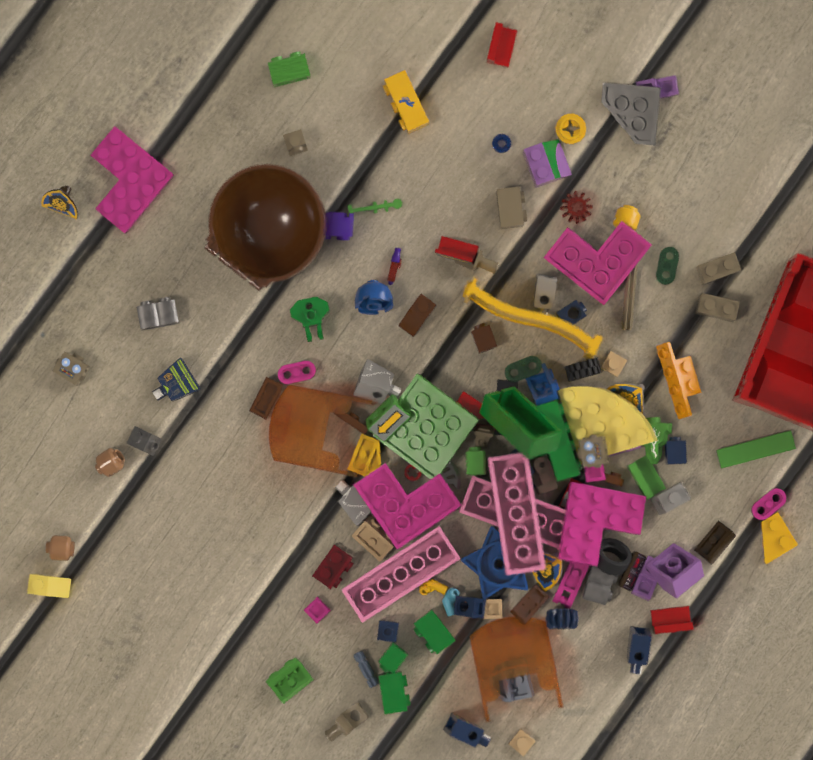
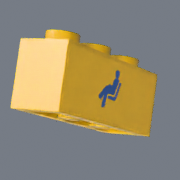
[382,70,429,134]

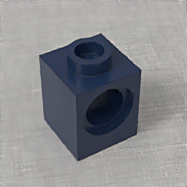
[556,300,587,325]
[665,437,687,465]
[454,596,486,619]
[377,620,399,643]

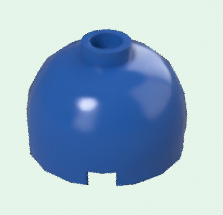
[354,280,393,315]

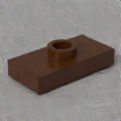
[249,377,284,420]
[333,407,369,435]
[510,584,550,625]

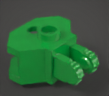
[290,297,330,342]

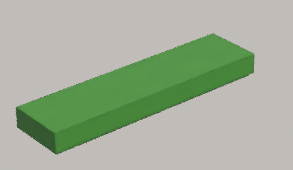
[716,430,796,469]

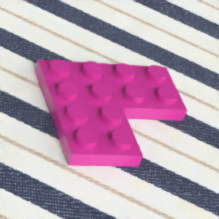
[90,126,174,234]
[544,221,652,305]
[354,463,462,549]
[558,482,646,566]

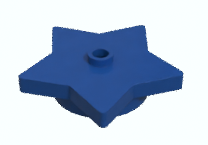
[461,526,528,599]

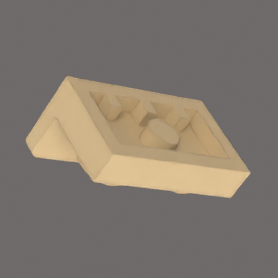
[352,515,394,562]

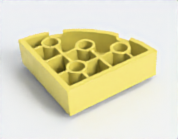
[558,386,657,464]

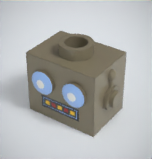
[52,351,90,386]
[578,435,609,468]

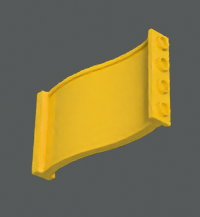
[462,278,603,360]

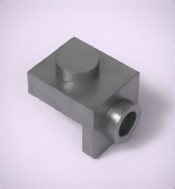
[127,426,161,456]

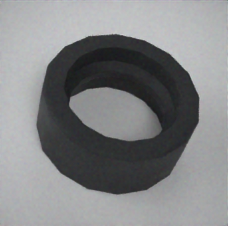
[597,538,632,575]

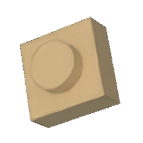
[601,351,627,377]
[484,599,502,619]
[508,729,536,757]

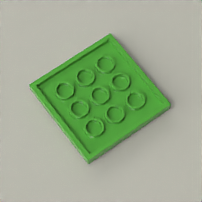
[373,373,480,479]

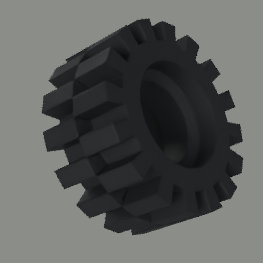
[564,358,602,382]

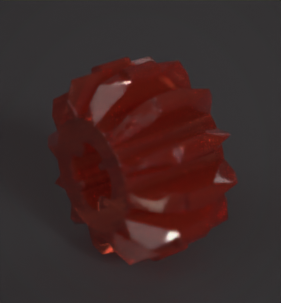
[560,191,593,224]

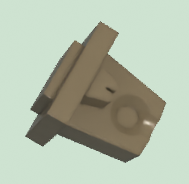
[474,424,494,448]

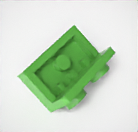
[266,658,314,704]

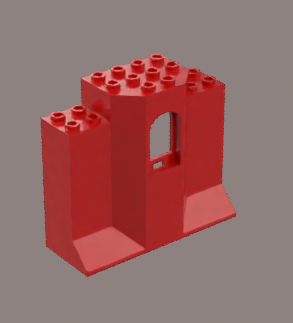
[732,253,813,432]

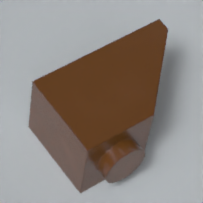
[398,293,437,337]

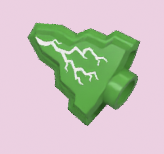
[643,417,672,464]

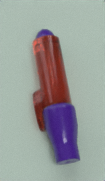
[387,248,402,285]

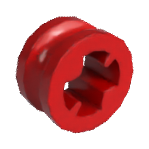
[404,464,422,481]

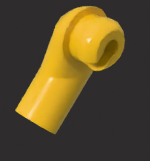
[419,579,448,596]

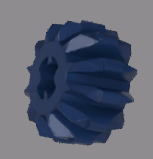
[546,609,579,630]

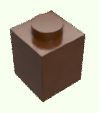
[471,323,497,354]

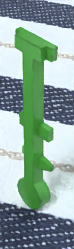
[348,199,402,213]

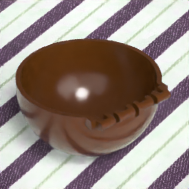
[204,164,327,292]

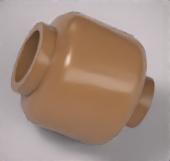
[95,448,125,477]
[46,535,75,561]

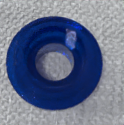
[492,134,511,153]

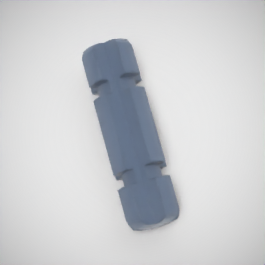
[354,651,379,688]

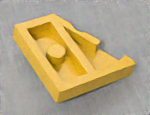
[347,433,381,477]
[760,512,798,564]

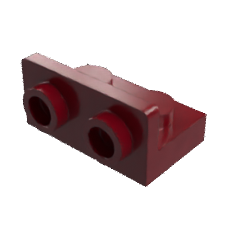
[312,544,354,590]

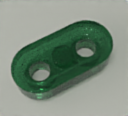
[655,247,679,285]
[504,356,542,382]

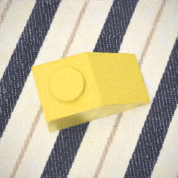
[27,574,71,598]

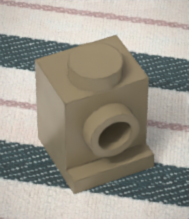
[283,129,308,156]

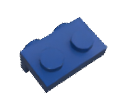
[525,363,560,406]

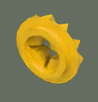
[555,114,586,144]

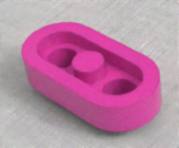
[278,361,316,384]
[751,488,786,520]

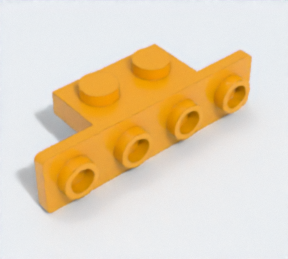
[656,342,702,419]

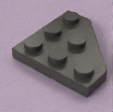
[601,82,661,146]

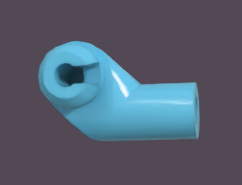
[442,588,460,617]

